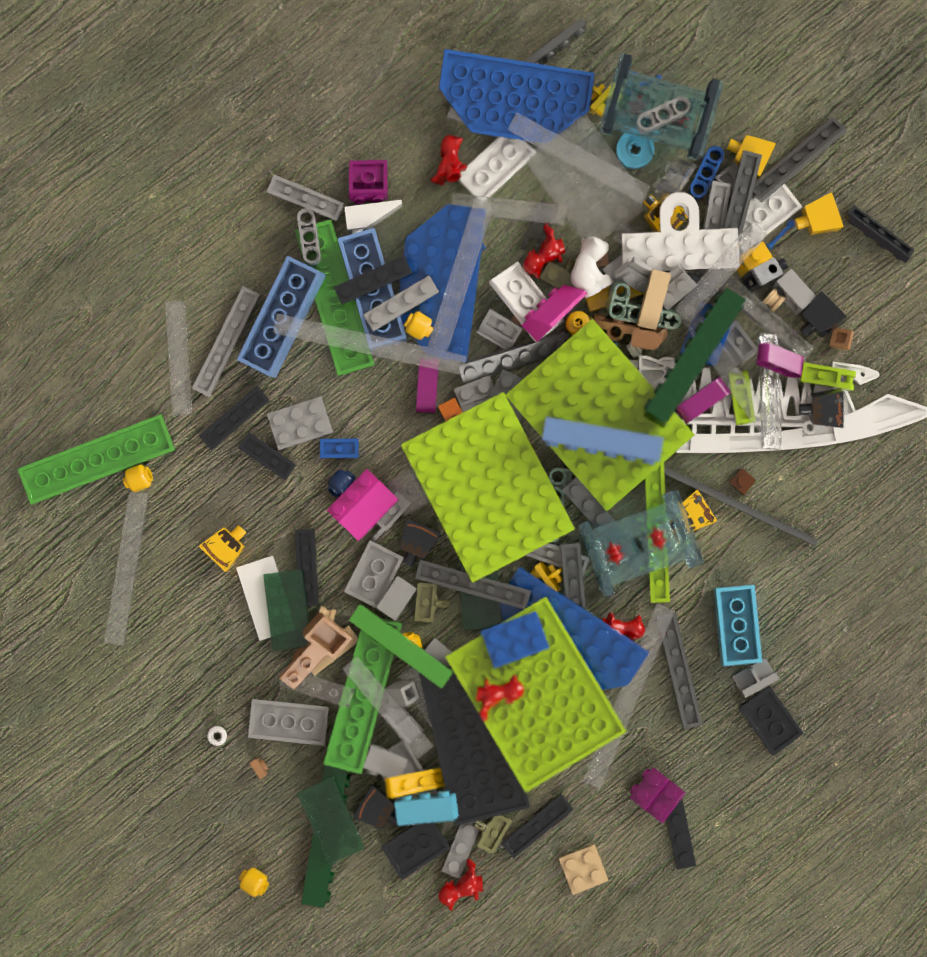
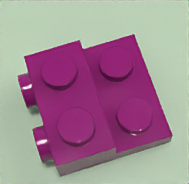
[349,160,388,204]
[629,767,686,824]

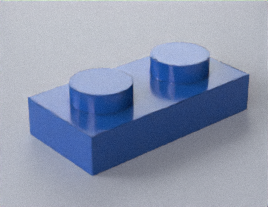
[320,439,359,458]

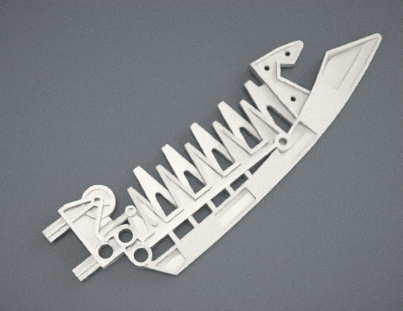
[629,355,927,453]

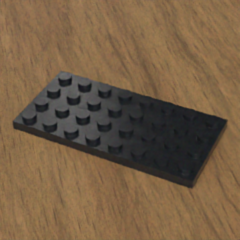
[419,666,530,826]

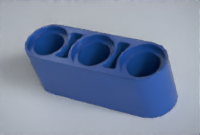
[688,146,724,201]

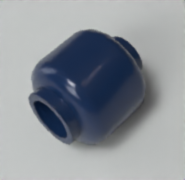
[327,470,355,498]

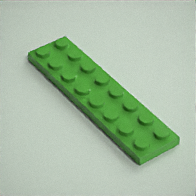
[295,219,375,376]
[18,414,175,505]
[324,618,402,774]

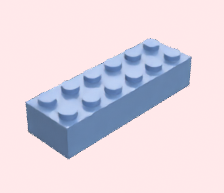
[338,228,407,351]
[237,256,326,378]
[542,417,663,465]

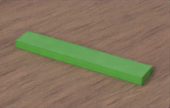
[349,604,453,688]

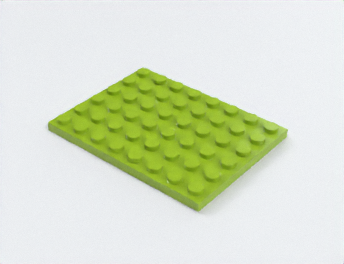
[505,319,695,511]
[400,392,575,583]
[446,597,627,792]

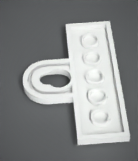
[621,192,738,271]

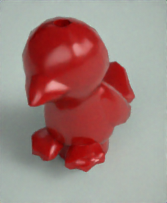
[430,135,468,186]
[523,224,566,279]
[600,612,645,640]
[476,674,524,722]
[438,859,483,911]

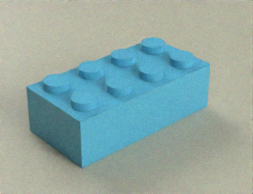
[713,585,762,666]

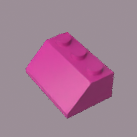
[521,284,587,342]
[327,469,399,541]

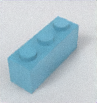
[394,791,459,825]

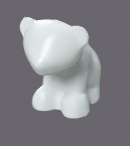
[571,237,614,298]

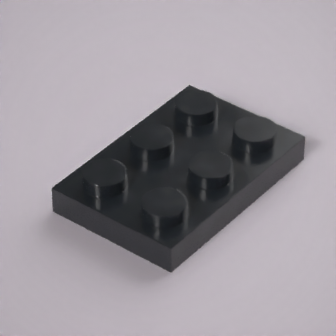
[738,686,804,756]
[381,822,451,880]

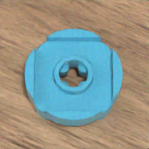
[616,130,654,169]

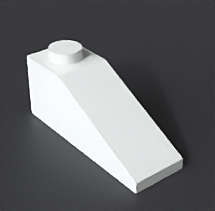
[344,200,402,234]

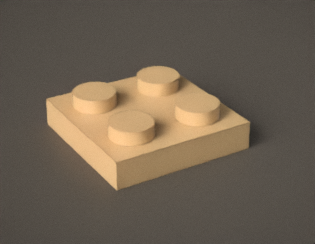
[558,844,609,895]

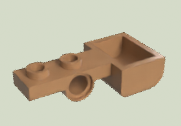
[590,314,669,350]
[279,612,352,690]

